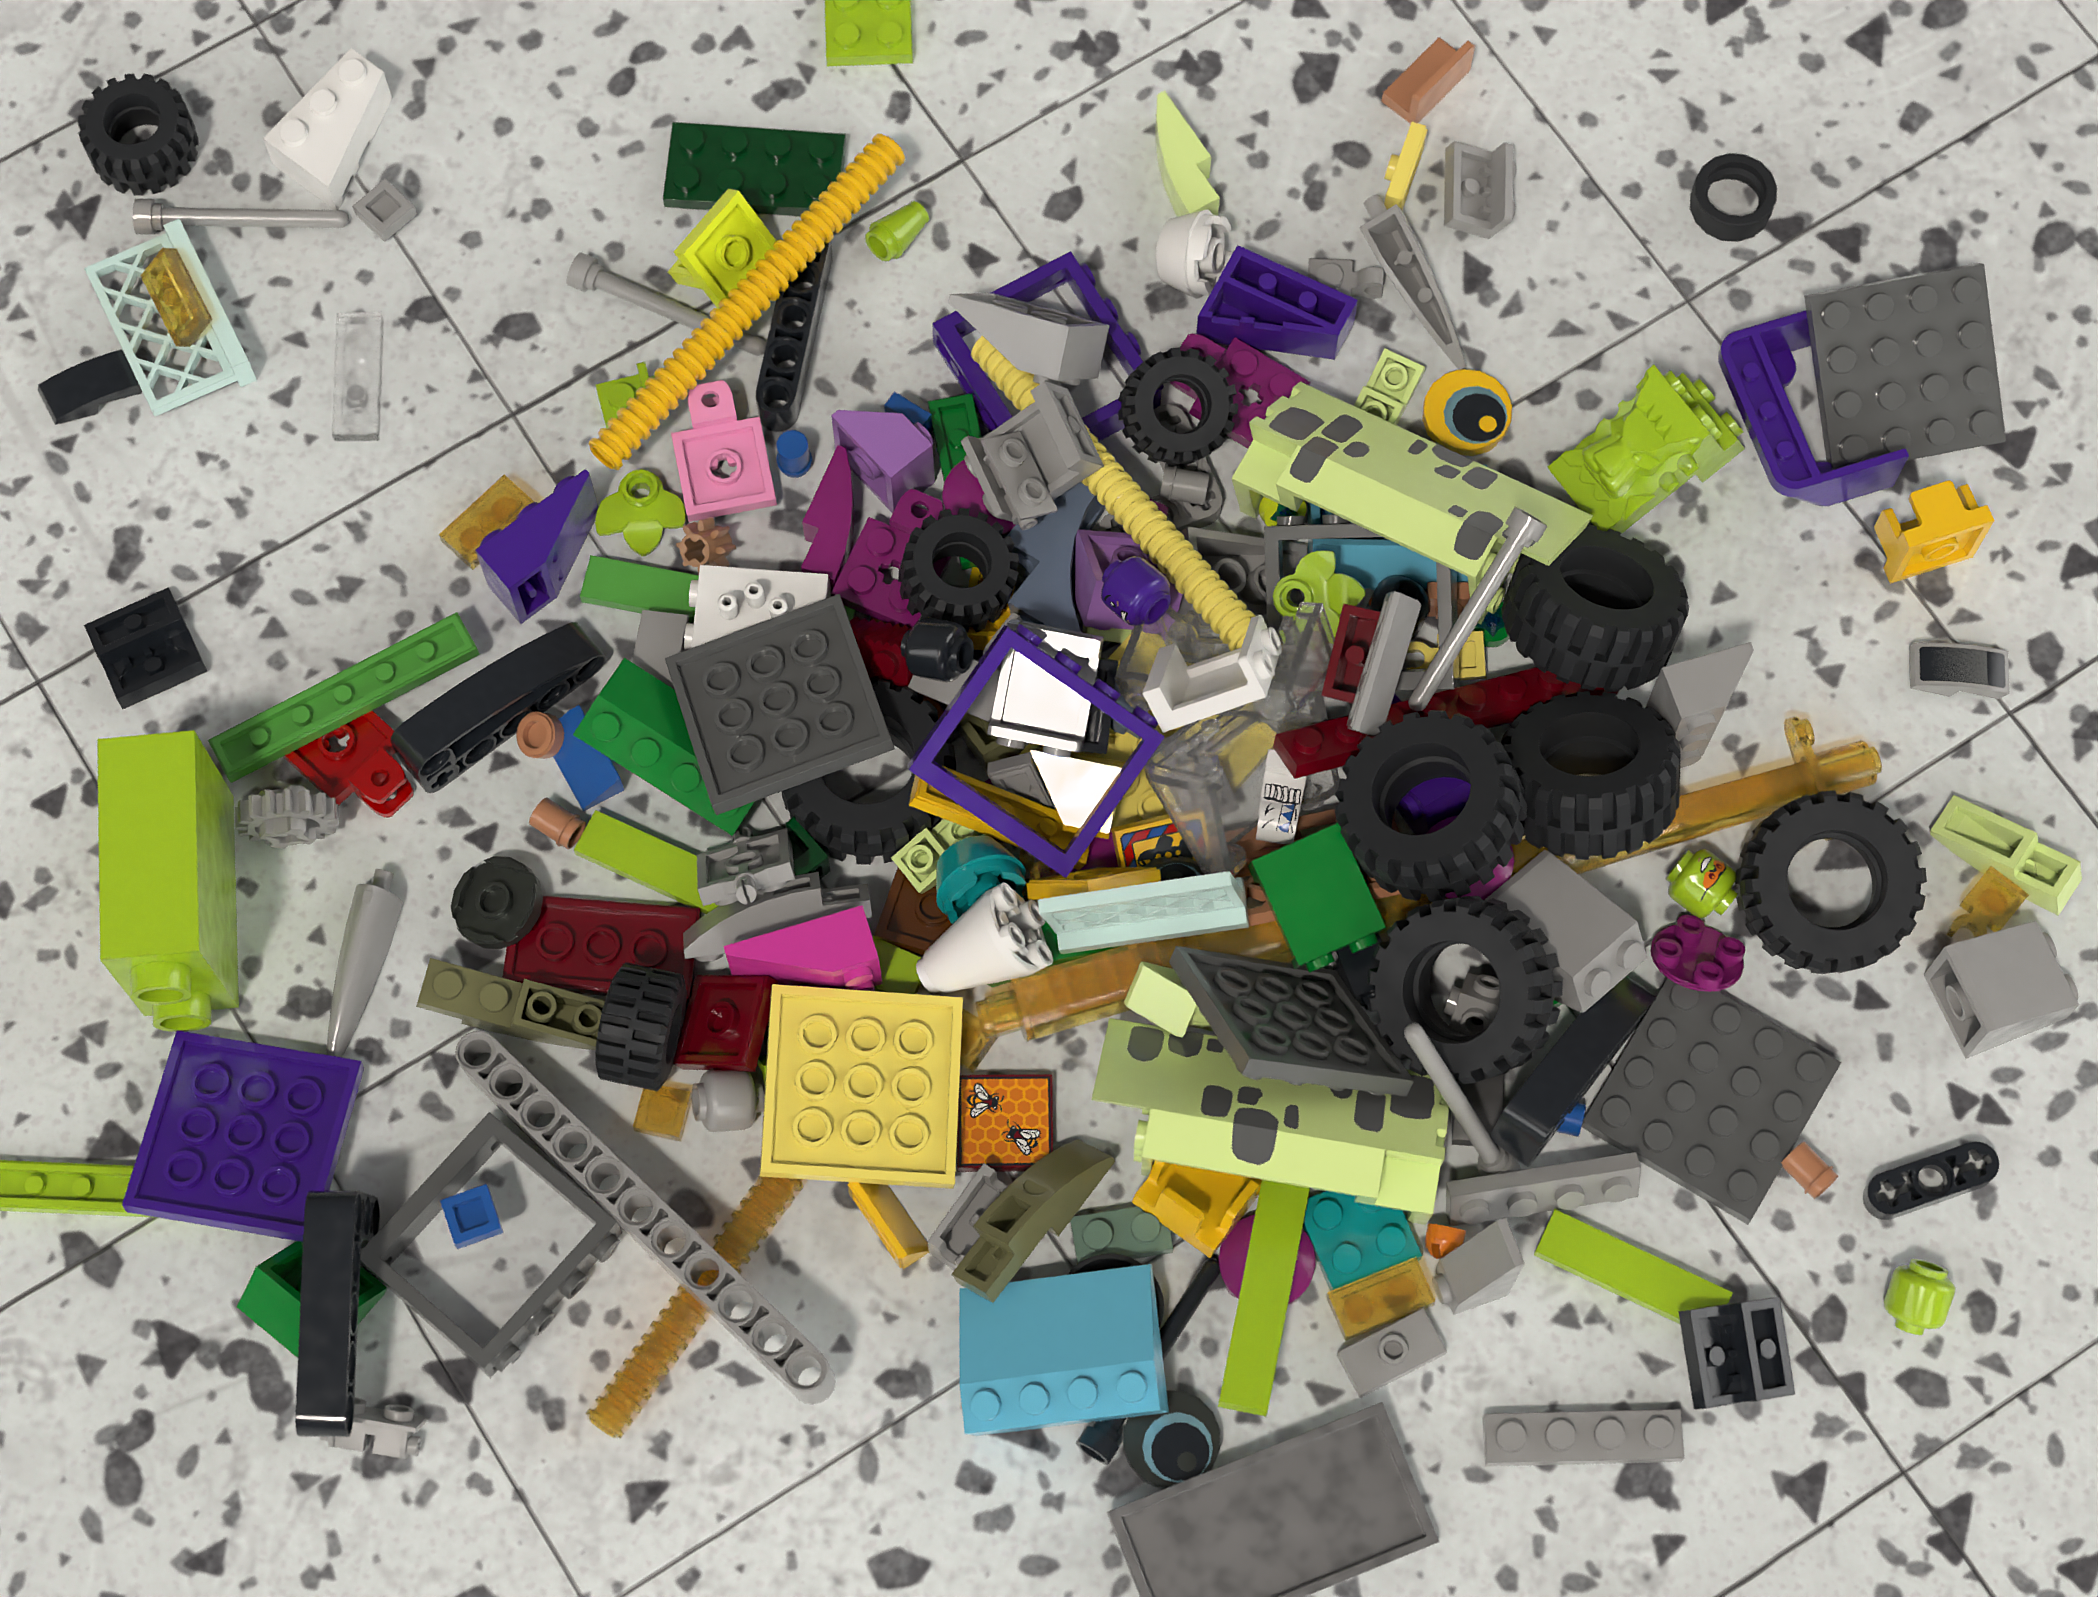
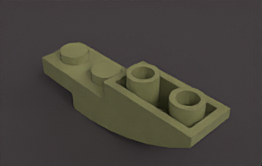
[416,958,605,1050]
[951,1139,1115,1303]

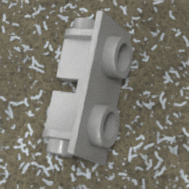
[981,431,1058,530]
[320,1397,428,1460]

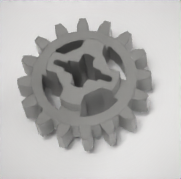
[235,785,339,848]

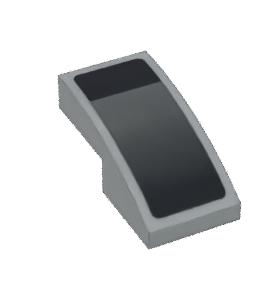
[1909,643,2009,699]

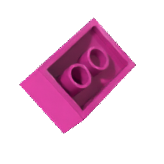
[723,905,883,991]

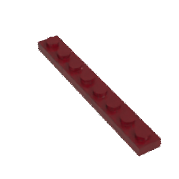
[1273,667,1619,779]

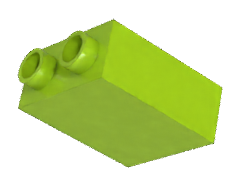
[97,730,239,1032]

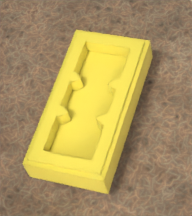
[1384,122,1427,211]

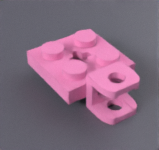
[671,380,777,522]

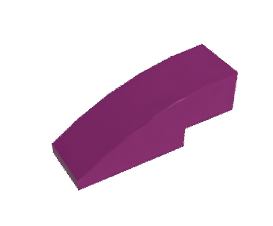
[801,445,855,592]

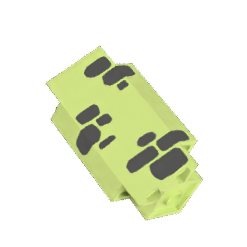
[1231,382,1593,625]
[1092,1018,1449,1225]

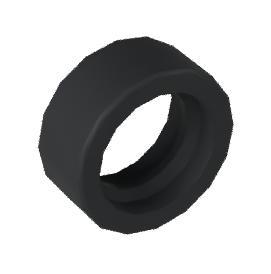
[1690,153,1777,242]

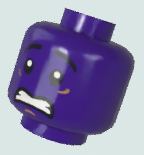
[1101,556,1171,626]

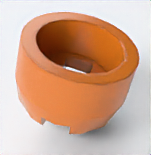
[1425,1223,1466,1259]

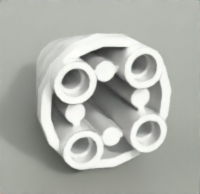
[916,882,1053,994]

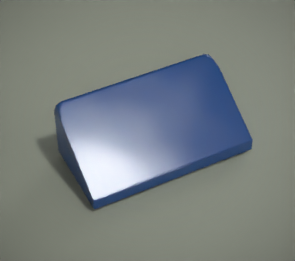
[553,705,624,812]

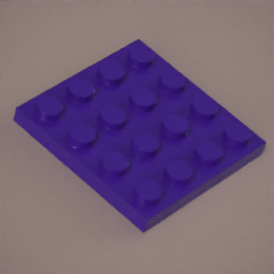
[122,1030,364,1242]

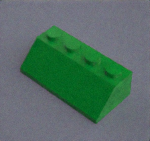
[573,658,755,836]

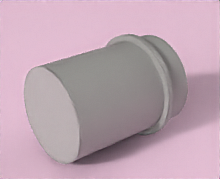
[1159,465,1210,505]

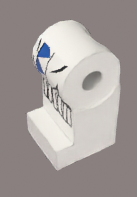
[1256,749,1307,845]

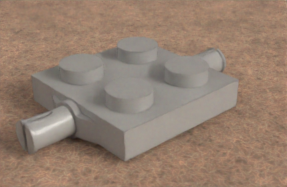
[697,827,795,906]

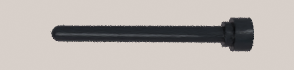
[1076,1258,1220,1465]

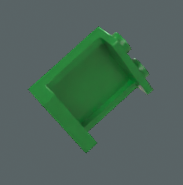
[1247,823,1386,973]

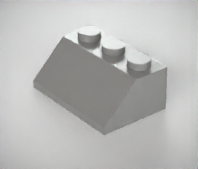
[1645,642,1754,768]

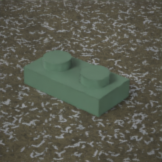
[1070,1206,1173,1264]

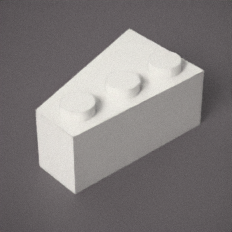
[263,48,392,210]

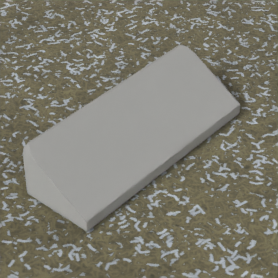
[1346,591,1421,737]

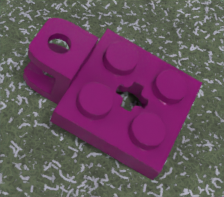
[1170,334,1311,449]
[831,489,951,629]

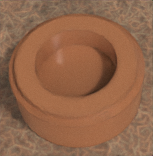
[516,712,564,759]

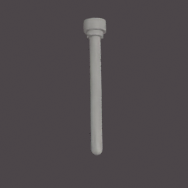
[133,199,348,234]
[567,252,766,356]
[1408,507,1548,712]
[1404,1023,1520,1176]

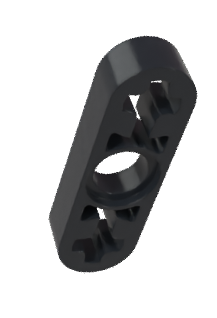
[1863,1141,1999,1220]

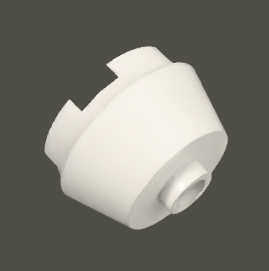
[1156,210,1233,299]

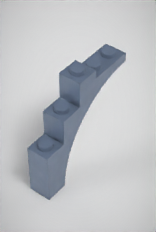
[1006,482,1148,740]

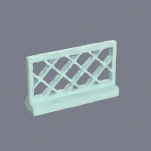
[84,218,257,417]
[1038,871,1249,954]

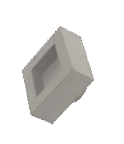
[352,179,417,242]

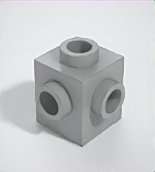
[1443,972,1500,1035]

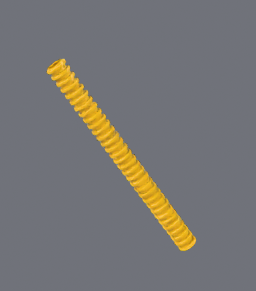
[588,134,905,470]

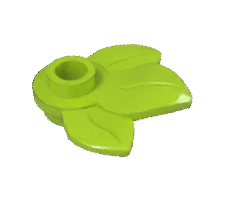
[595,469,686,556]
[1273,550,1366,643]

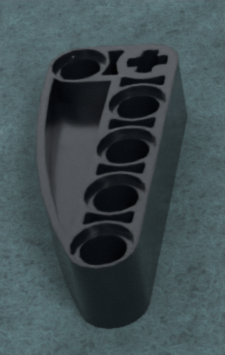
[391,622,606,793]
[1490,976,1657,1167]

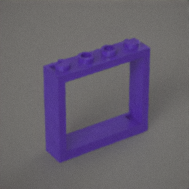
[932,251,1164,442]
[907,623,1165,878]

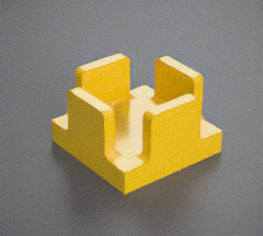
[1874,480,1995,584]
[1132,1161,1262,1258]

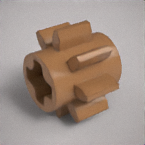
[676,517,736,573]

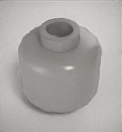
[692,1069,764,1132]

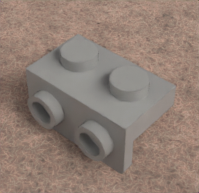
[1444,141,1516,239]

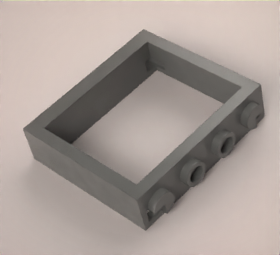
[1264,514,1460,693]
[360,1112,622,1378]

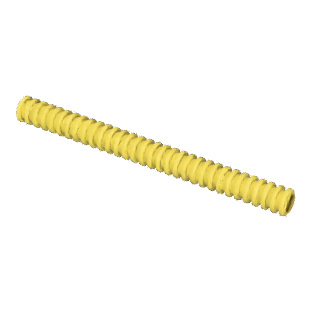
[971,336,1255,651]

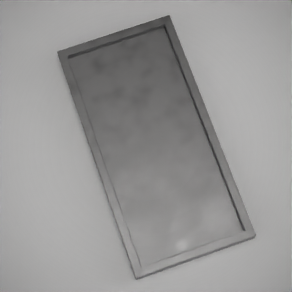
[1107,1402,1439,1597]

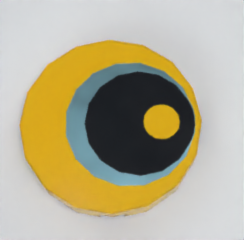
[1422,369,1512,456]

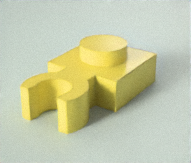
[1407,631,1487,681]

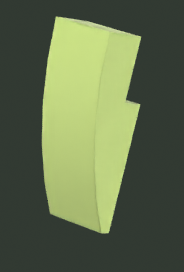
[1155,90,1220,217]
[1930,795,2082,916]

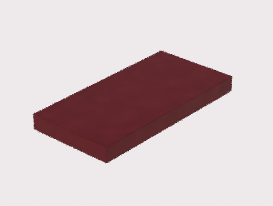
[502,896,702,1003]

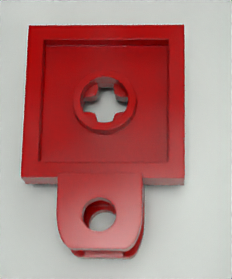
[283,711,414,818]

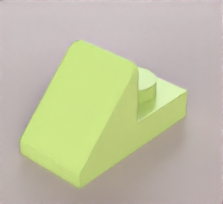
[1124,961,1214,1038]

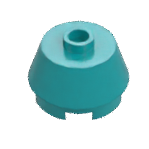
[936,836,1026,924]

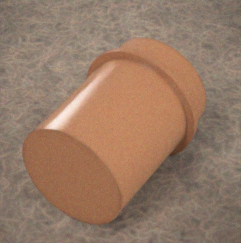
[529,797,586,849]
[1781,1141,1839,1199]

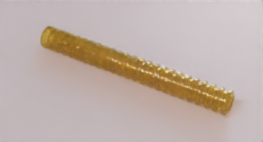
[586,1175,804,1439]

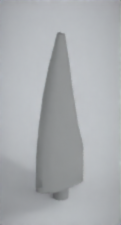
[1360,195,1466,370]
[326,869,403,1057]

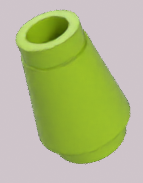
[865,201,929,262]

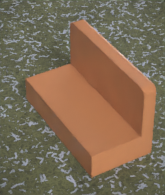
[1381,37,1475,124]

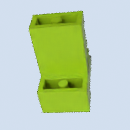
[1547,365,1745,535]

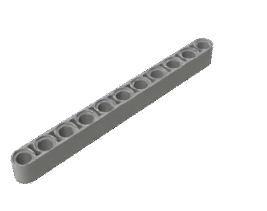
[455,1031,836,1404]

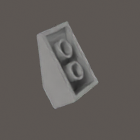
[948,293,1109,386]
[1173,527,1307,636]

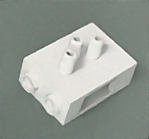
[684,565,831,651]

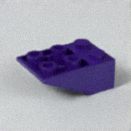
[475,469,599,624]

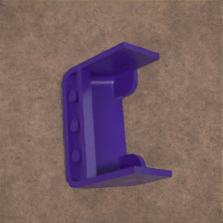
[1718,310,1909,506]

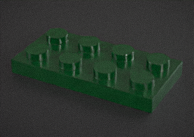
[663,122,846,217]

